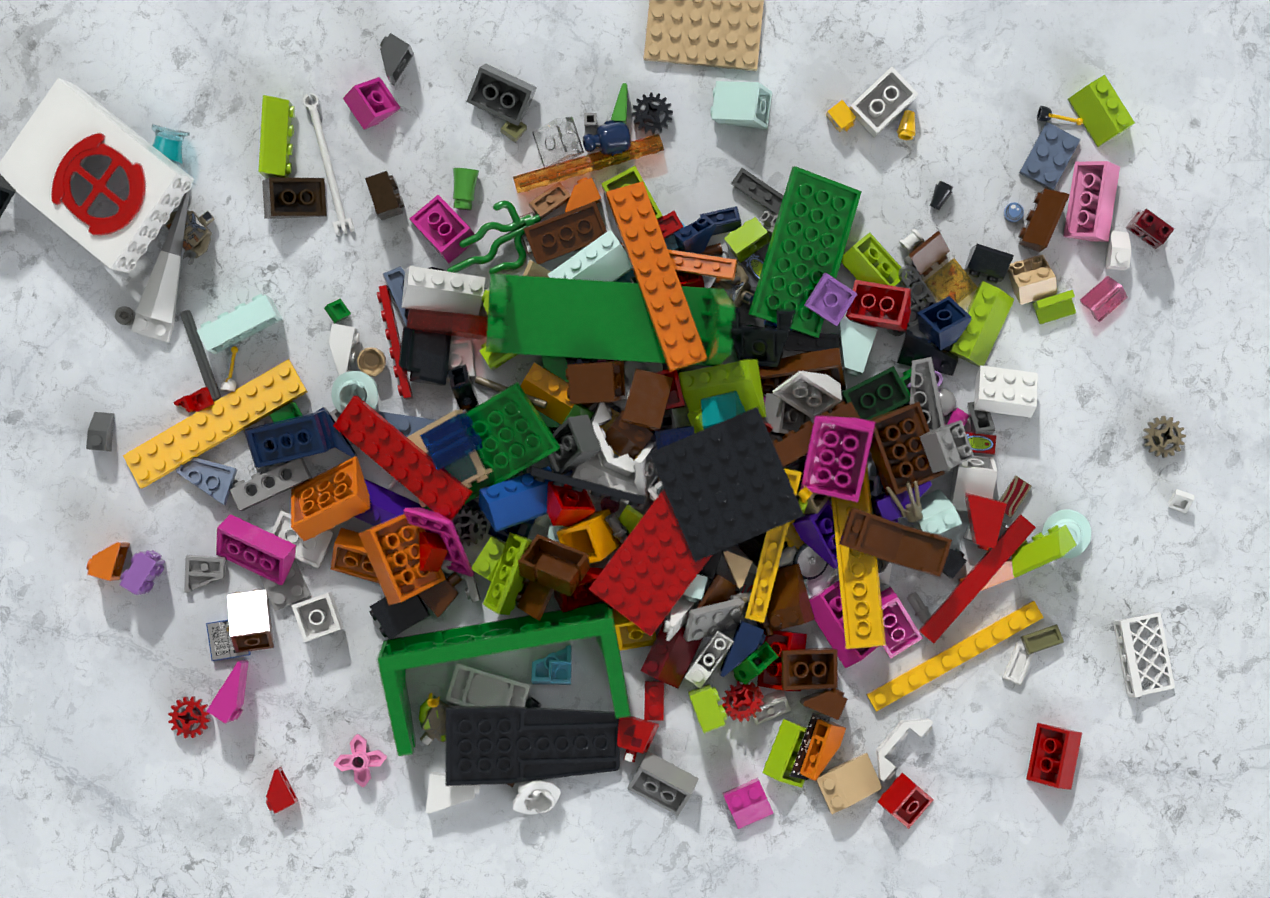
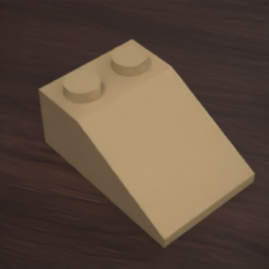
[816,752,882,814]

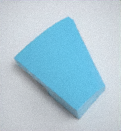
[531,645,572,685]

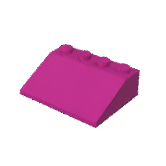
[801,416,876,502]

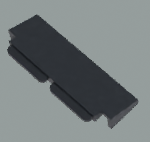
[399,267,454,386]

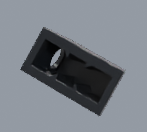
[448,364,479,412]

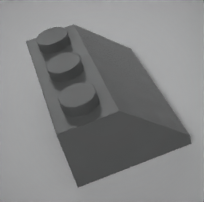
[466,63,537,126]

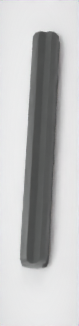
[180,310,221,401]

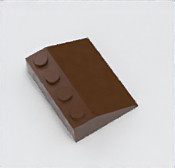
[868,402,945,496]

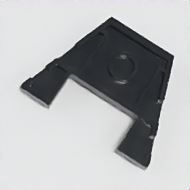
[730,307,796,367]

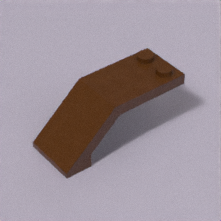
[839,507,952,577]

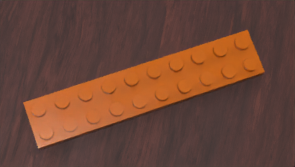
[606,181,707,372]

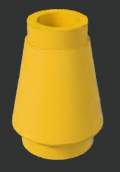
[897,110,916,140]

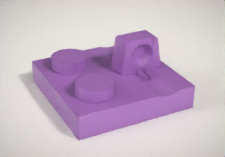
[804,273,857,326]

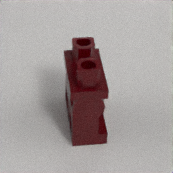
[1126,208,1174,249]

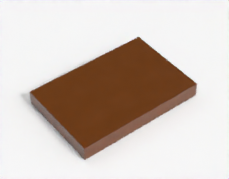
[622,368,673,431]

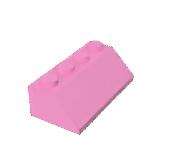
[1063,161,1120,242]

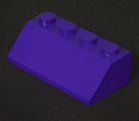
[354,478,424,526]

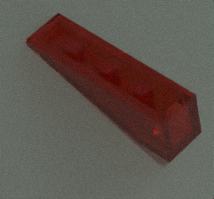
[407,308,488,340]

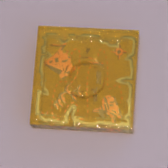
[924,258,978,304]

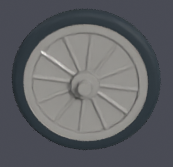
[793,543,828,580]

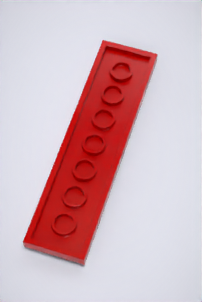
[333,395,472,521]

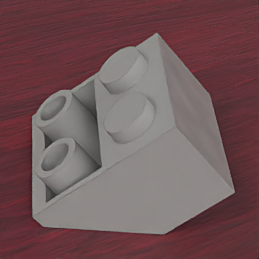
[920,420,974,473]

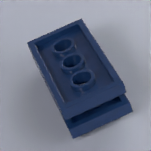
[244,410,335,468]

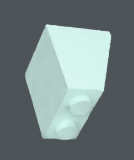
[710,81,772,129]
[912,489,962,534]

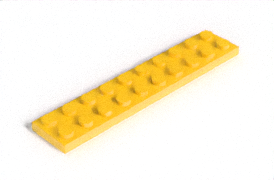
[123,359,308,489]
[831,464,886,649]

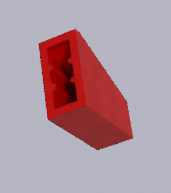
[965,493,1007,551]

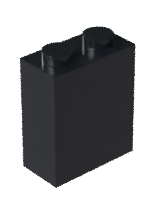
[369,594,431,639]

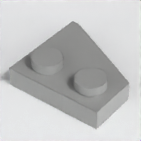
[184,555,226,593]

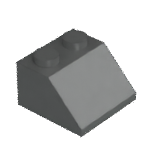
[380,33,414,86]

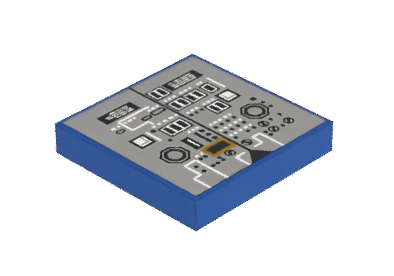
[206,620,251,661]

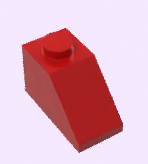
[266,767,299,814]

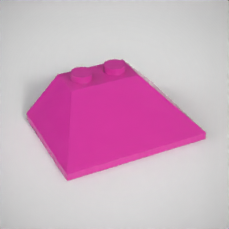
[403,508,474,577]

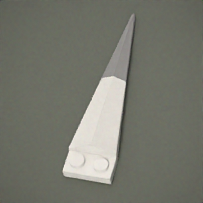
[131,190,190,342]

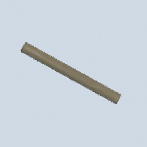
[475,376,547,409]

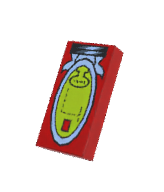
[966,432,997,455]

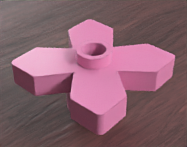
[334,734,387,787]

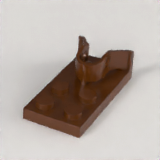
[523,202,607,265]

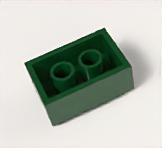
[841,366,910,420]

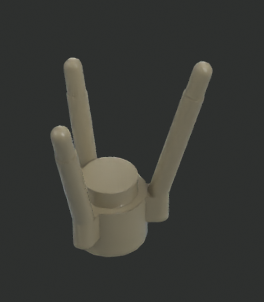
[886,481,923,522]

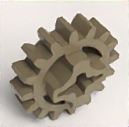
[1142,416,1186,458]

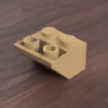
[1008,254,1057,305]

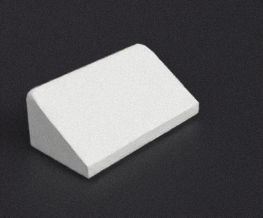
[752,690,791,725]

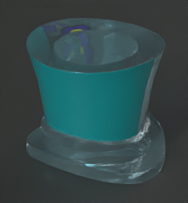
[151,124,190,165]

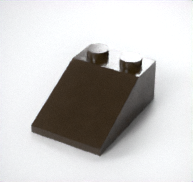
[262,178,327,219]

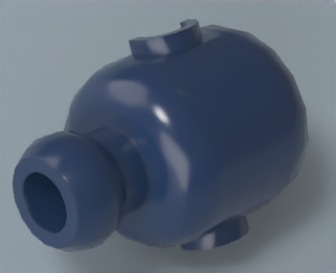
[583,120,631,156]

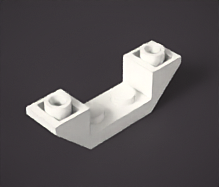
[591,402,635,477]
[876,718,934,782]

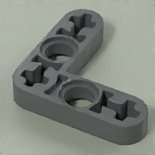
[887,265,936,336]

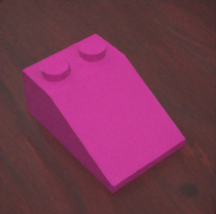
[409,195,475,264]
[881,587,923,659]
[206,659,248,724]

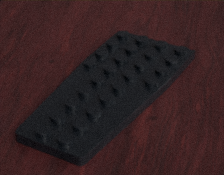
[445,706,620,786]

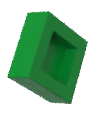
[324,298,351,324]

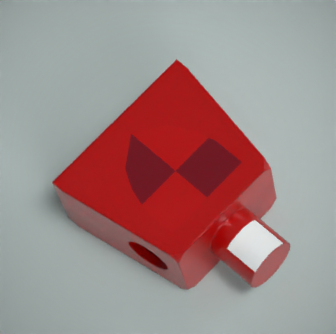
[617,716,659,762]

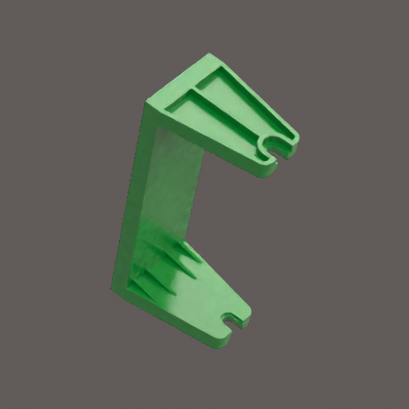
[486,274,734,366]
[377,602,630,756]

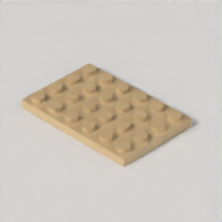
[644,0,764,71]

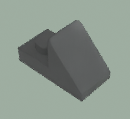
[967,402,995,434]

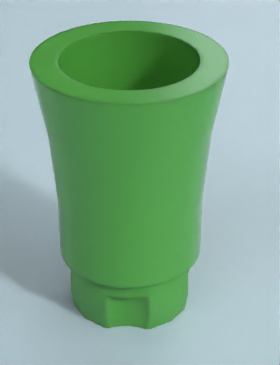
[453,168,479,210]

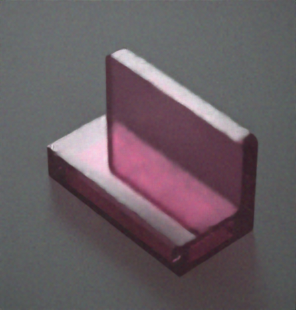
[1080,276,1128,322]

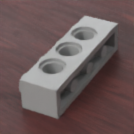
[230,458,312,511]

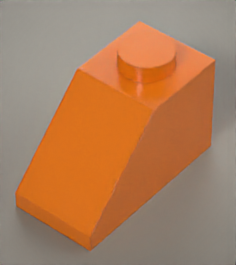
[565,177,602,213]

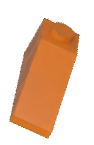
[800,719,846,781]

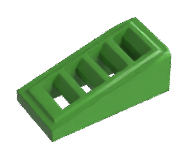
[611,83,628,124]

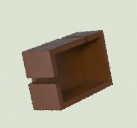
[518,534,590,596]

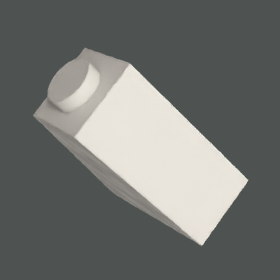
[426,772,480,813]

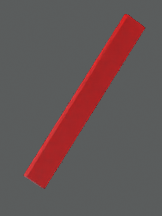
[918,514,1036,644]

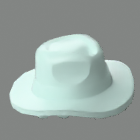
[331,371,378,413]
[1042,509,1092,558]

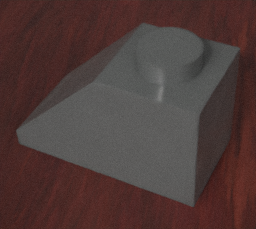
[86,412,114,452]

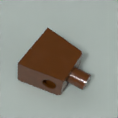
[418,572,462,617]

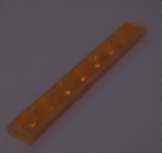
[513,134,664,193]

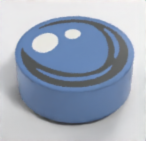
[1004,202,1024,222]

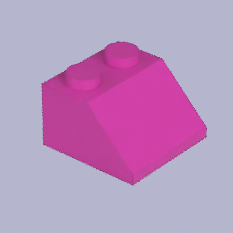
[343,77,401,129]
[723,778,774,829]

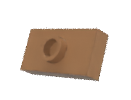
[529,182,571,219]

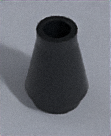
[929,181,953,211]

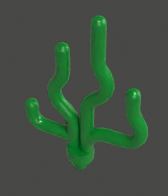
[447,200,541,274]

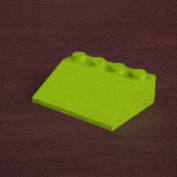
[679,360,766,418]

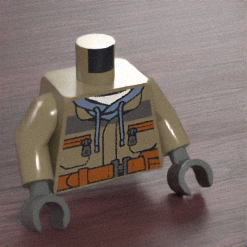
[161,210,215,265]
[710,251,754,307]

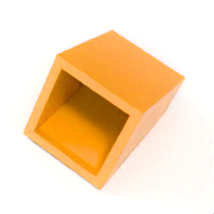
[556,509,621,563]

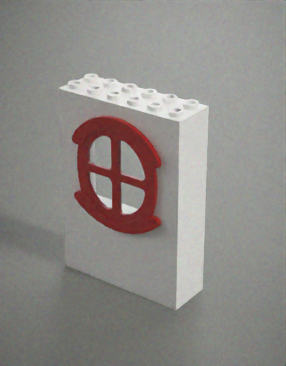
[0,78,195,273]

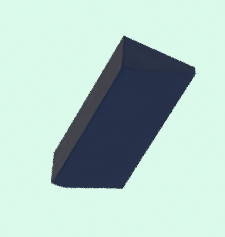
[700,206,742,236]

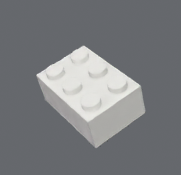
[849,67,918,137]
[974,365,1038,418]

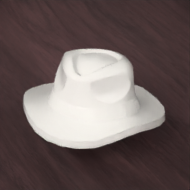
[513,780,561,814]

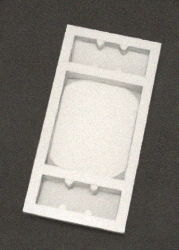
[445,663,531,707]

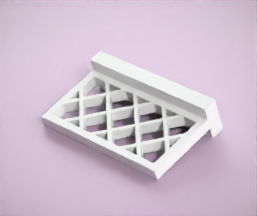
[1113,612,1175,697]

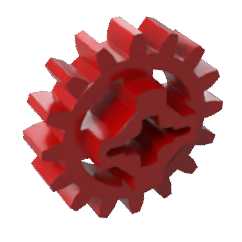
[722,681,764,722]
[168,696,211,738]

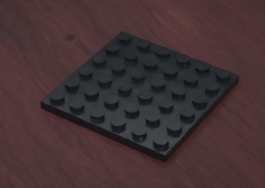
[649,407,804,562]

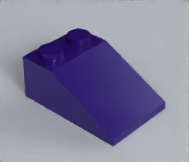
[871,481,932,522]
[793,499,838,569]

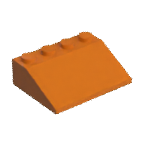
[291,456,370,541]
[358,513,446,605]

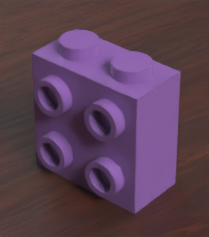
[119,550,165,595]

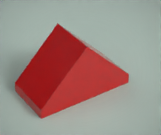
[419,532,448,572]

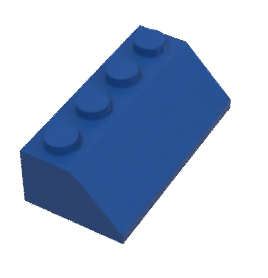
[479,466,553,532]

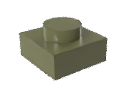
[500,121,527,143]

